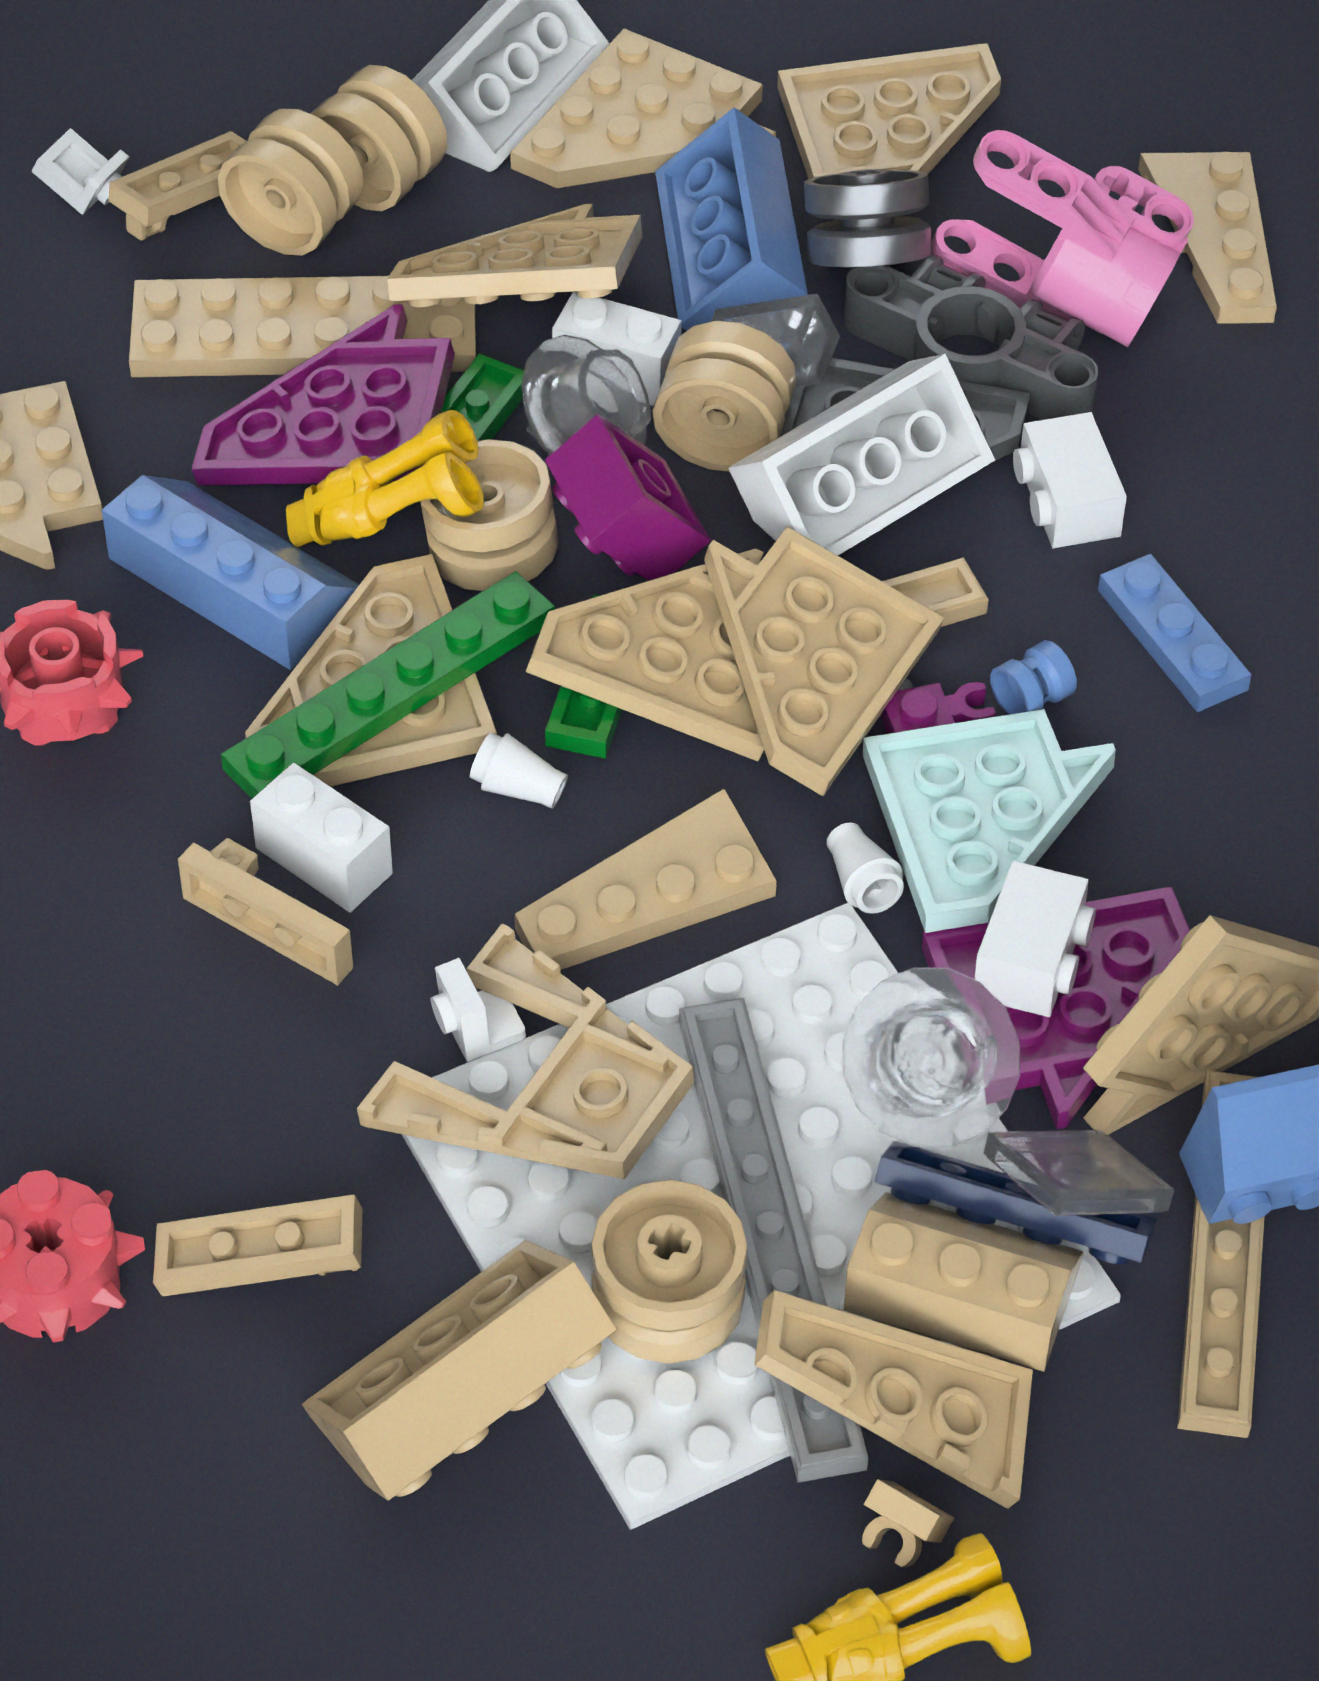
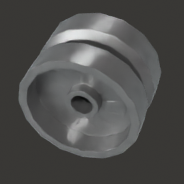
[804,169,932,267]

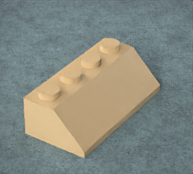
[302,1240,617,1501]

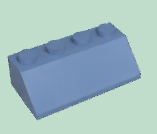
[655,107,808,331]
[102,475,359,670]
[1179,1065,1319,1224]

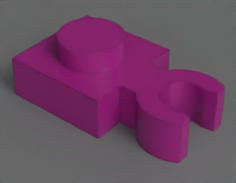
[881,682,996,734]

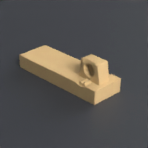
[108,131,247,241]
[178,838,353,986]
[153,1194,363,1297]

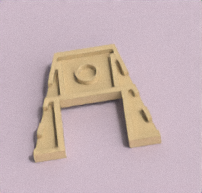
[357,923,694,1179]

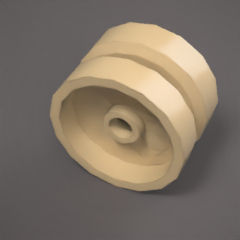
[310,65,447,211]
[218,109,364,256]
[652,321,796,472]
[420,439,559,591]
[591,1180,747,1364]

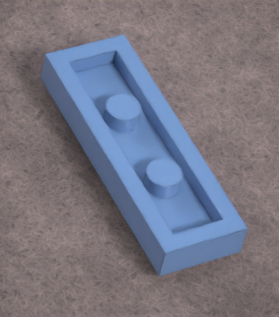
[1098,554,1252,712]

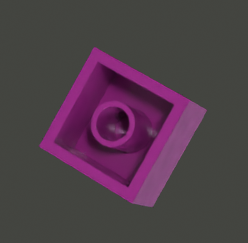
[545,414,711,581]

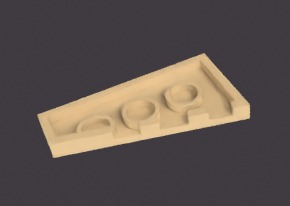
[1138,152,1277,324]
[514,789,777,970]
[754,1290,1033,1509]

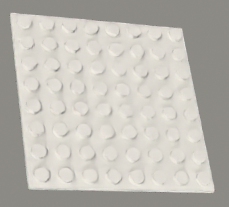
[402,903,1121,1530]

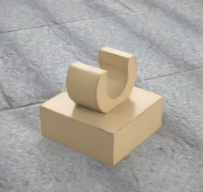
[862,1479,955,1568]

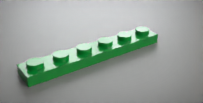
[221,571,555,799]

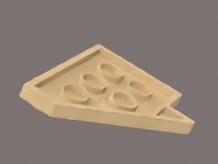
[245,554,497,787]

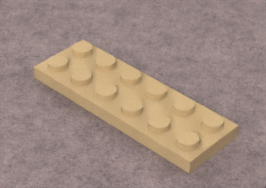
[129,276,476,377]

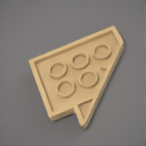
[510,29,776,188]
[777,43,1001,179]
[387,204,643,307]
[0,381,103,570]
[704,527,944,796]
[525,549,764,761]
[1083,915,1319,1137]

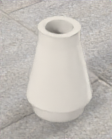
[470,733,568,809]
[827,823,904,913]

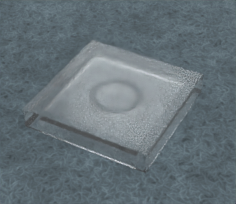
[983,1130,1174,1216]

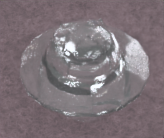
[521,335,651,455]
[842,968,1020,1148]

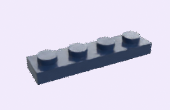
[874,1140,1157,1264]

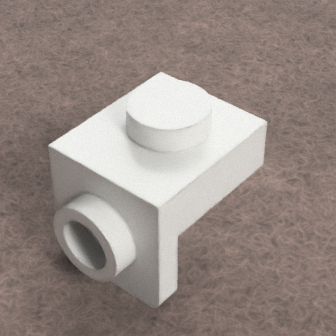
[31,128,129,215]
[430,958,526,1062]

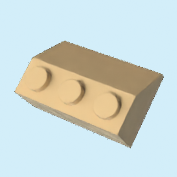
[843,1192,1084,1372]

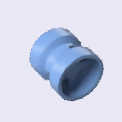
[990,640,1077,715]

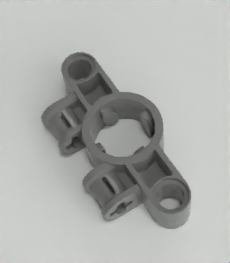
[844,255,1099,420]

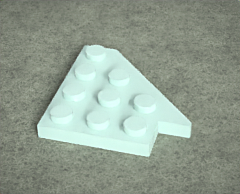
[863,709,1116,933]

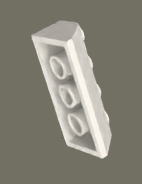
[412,0,610,172]
[728,354,995,556]

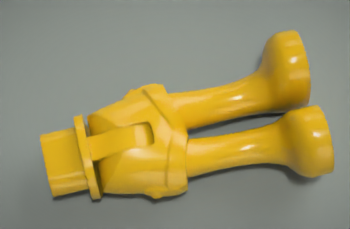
[286,410,484,547]
[765,1533,1031,1681]

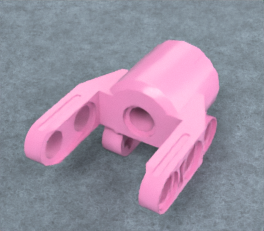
[931,130,1194,347]

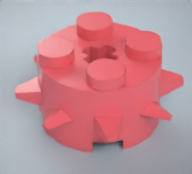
[0,600,143,746]
[0,1170,145,1342]

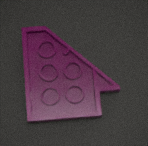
[191,304,455,485]
[922,887,1190,1129]

